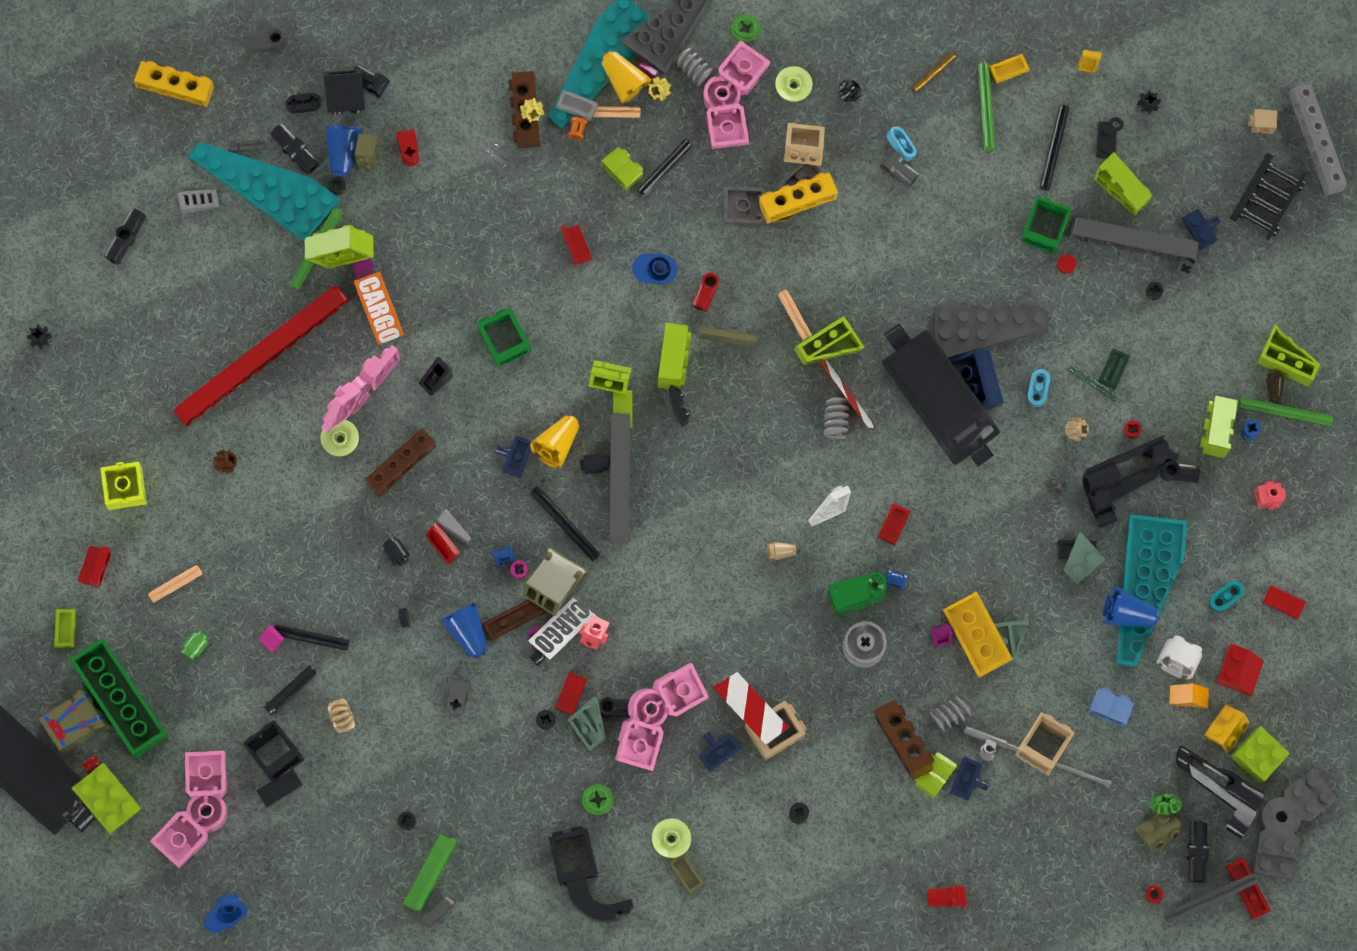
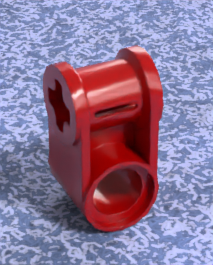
[396,129,419,166]

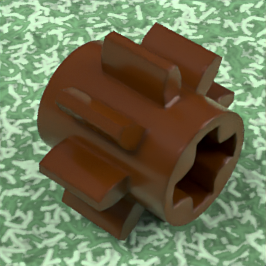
[213,449,237,474]

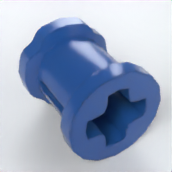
[1240,420,1261,440]
[492,545,516,567]
[886,568,908,590]

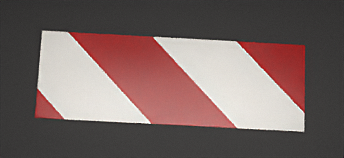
[818,359,876,428]
[713,672,789,745]

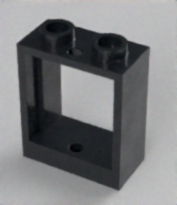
[242,720,305,783]
[548,826,598,886]

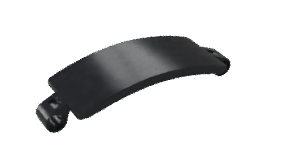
[882,324,1000,467]
[0,705,96,835]

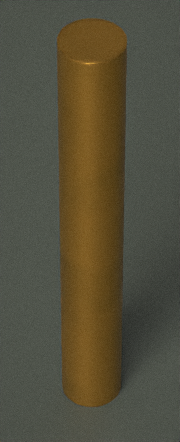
[911,52,956,93]

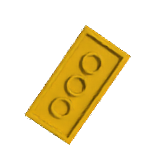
[943,591,1013,678]

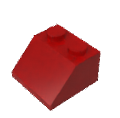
[1215,643,1264,697]

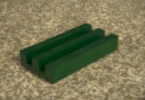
[1098,348,1130,390]

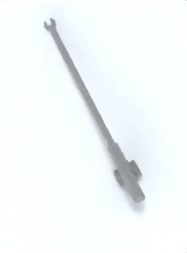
[963,726,1112,788]

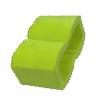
[601,147,643,191]
[915,752,957,799]

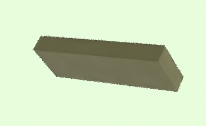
[700,326,758,347]

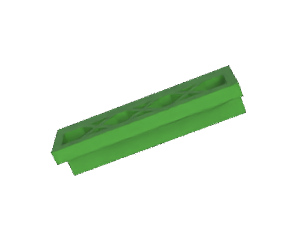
[403,834,458,914]

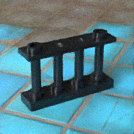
[1229,153,1306,240]

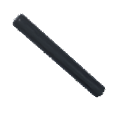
[1040,104,1069,191]
[531,486,600,561]

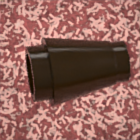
[1266,373,1285,401]

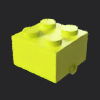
[100,462,147,510]

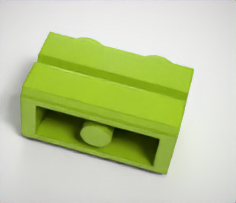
[589,360,632,395]

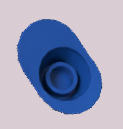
[632,253,678,284]
[204,893,248,933]

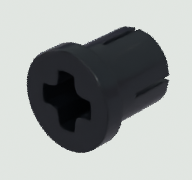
[536,710,556,730]

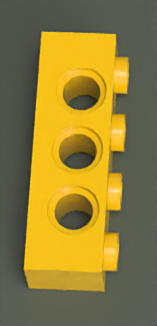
[134,61,214,107]
[759,172,838,224]

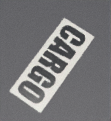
[528,598,595,659]

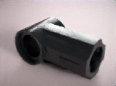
[353,65,390,98]
[1159,461,1200,484]
[599,697,630,718]

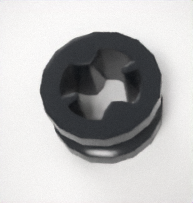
[329,177,346,195]
[1146,282,1164,300]
[398,812,416,830]

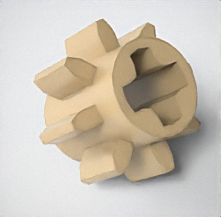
[1065,417,1089,441]

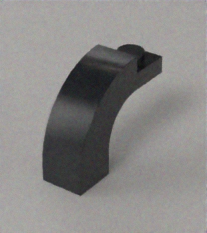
[566,877,633,923]

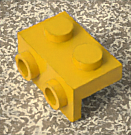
[1204,704,1249,753]

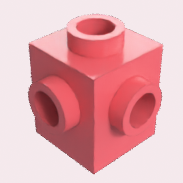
[1255,481,1286,510]
[579,615,610,650]

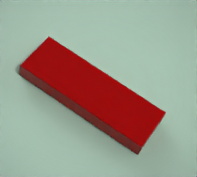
[1225,857,1271,920]

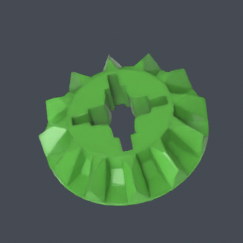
[731,14,760,43]
[582,784,614,816]
[1150,793,1182,815]

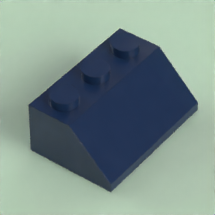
[950,348,1004,410]

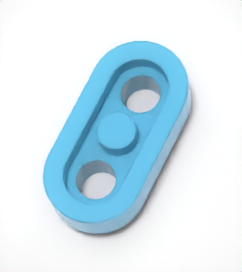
[887,126,916,161]
[1027,369,1050,407]

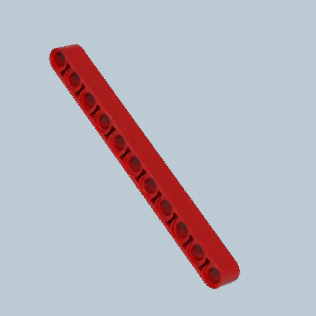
[174,285,350,426]

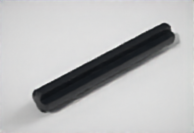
[638,139,692,196]
[274,625,350,651]

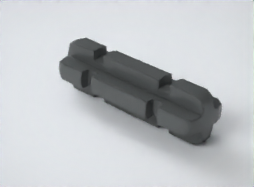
[229,139,266,152]

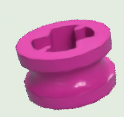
[510,561,528,579]

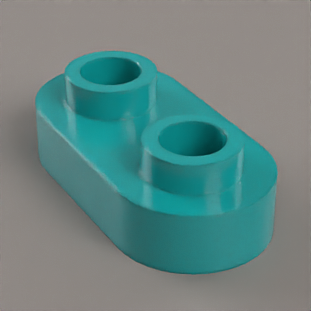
[1209,581,1244,612]

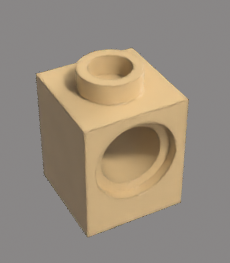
[1248,109,1277,134]

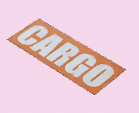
[353,271,404,345]

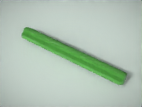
[978,63,995,150]
[290,208,343,290]
[1239,397,1333,426]

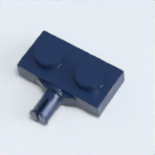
[1182,209,1221,250]
[495,436,532,479]
[698,732,742,773]
[950,756,990,801]

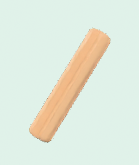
[593,106,641,118]
[778,290,812,341]
[148,565,202,603]

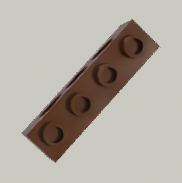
[508,71,540,148]
[365,428,436,498]
[874,700,934,781]

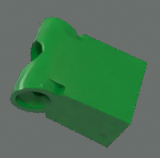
[828,572,887,617]

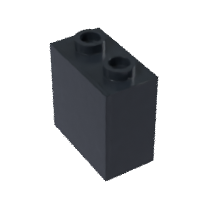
[324,69,365,115]

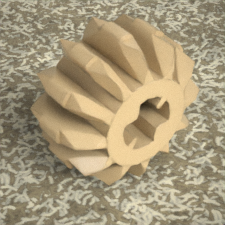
[328,698,355,733]

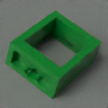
[1020,196,1072,254]
[477,308,531,368]

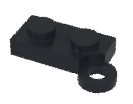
[1096,117,1124,159]

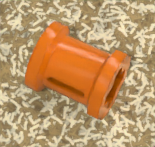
[567,117,587,141]

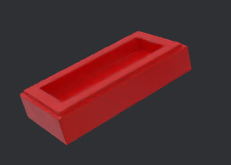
[877,503,911,546]
[425,523,460,565]
[1262,585,1306,620]
[555,672,587,715]

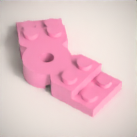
[703,41,770,149]
[321,345,400,433]
[615,663,709,771]
[150,751,228,869]

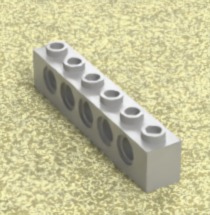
[1289,84,1347,196]

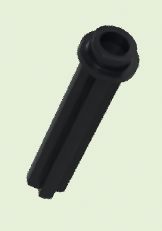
[264,666,317,715]

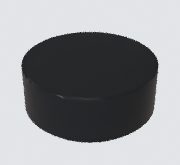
[399,608,410,628]

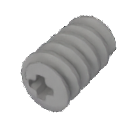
[673,47,713,88]
[823,397,850,439]
[929,693,973,733]

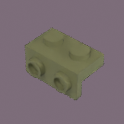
[1135,813,1183,853]

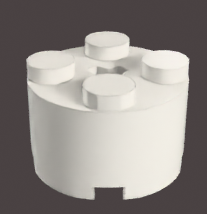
[1157,635,1202,679]

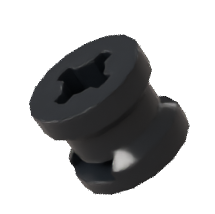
[789,803,809,824]

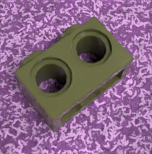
[355,134,380,172]

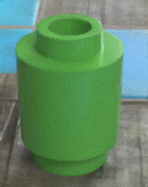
[181,631,209,661]

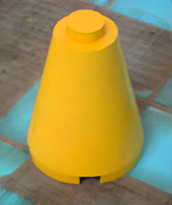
[602,51,651,103]
[530,416,580,468]

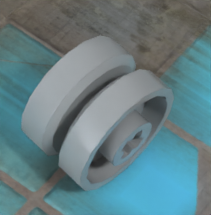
[842,621,887,668]

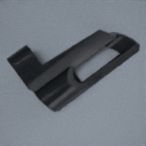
[1082,437,1169,528]
[1176,746,1264,839]

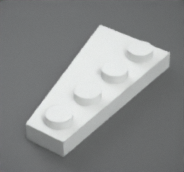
[808,485,851,527]

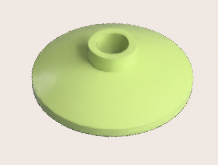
[775,66,813,102]
[321,420,359,457]
[652,818,691,858]

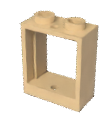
[784,123,825,166]
[745,701,807,760]
[1015,712,1075,776]

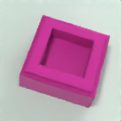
[259,625,284,653]

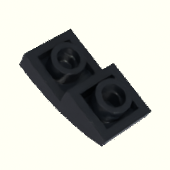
[669,385,690,427]
[257,769,303,808]

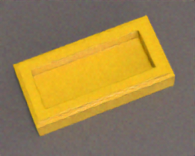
[1078,50,1102,73]
[989,54,1030,84]

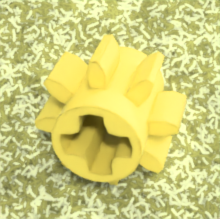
[648,77,671,101]
[520,98,544,123]

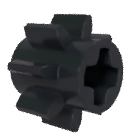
[838,80,861,102]
[1137,90,1161,115]
[27,324,52,349]

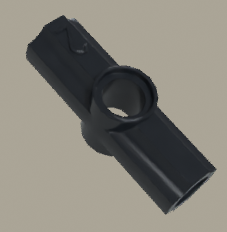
[270,124,320,175]
[104,208,147,265]
[1187,821,1209,883]

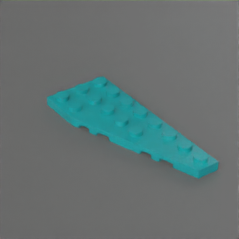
[548,0,651,130]
[188,142,341,242]
[1116,514,1187,667]

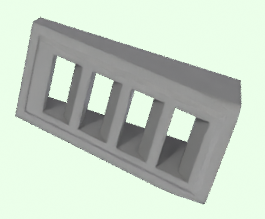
[178,189,219,214]
[437,509,472,546]

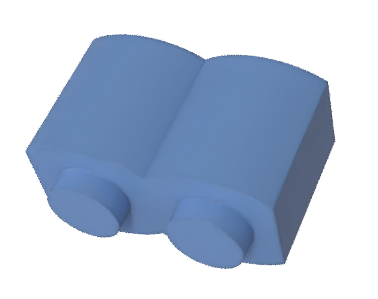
[1088,688,1134,727]

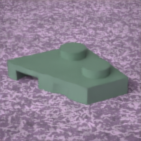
[1063,532,1105,585]
[995,620,1029,662]
[567,697,606,751]

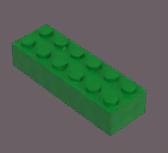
[69,638,169,759]

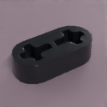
[286,93,321,113]

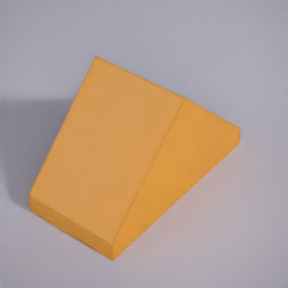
[1169,683,1209,708]

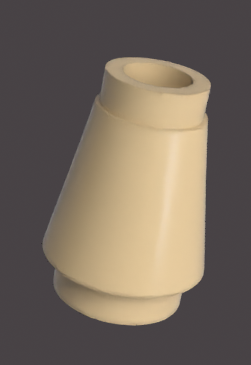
[767,542,796,561]

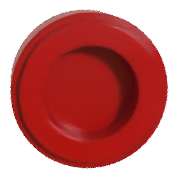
[1057,254,1077,274]

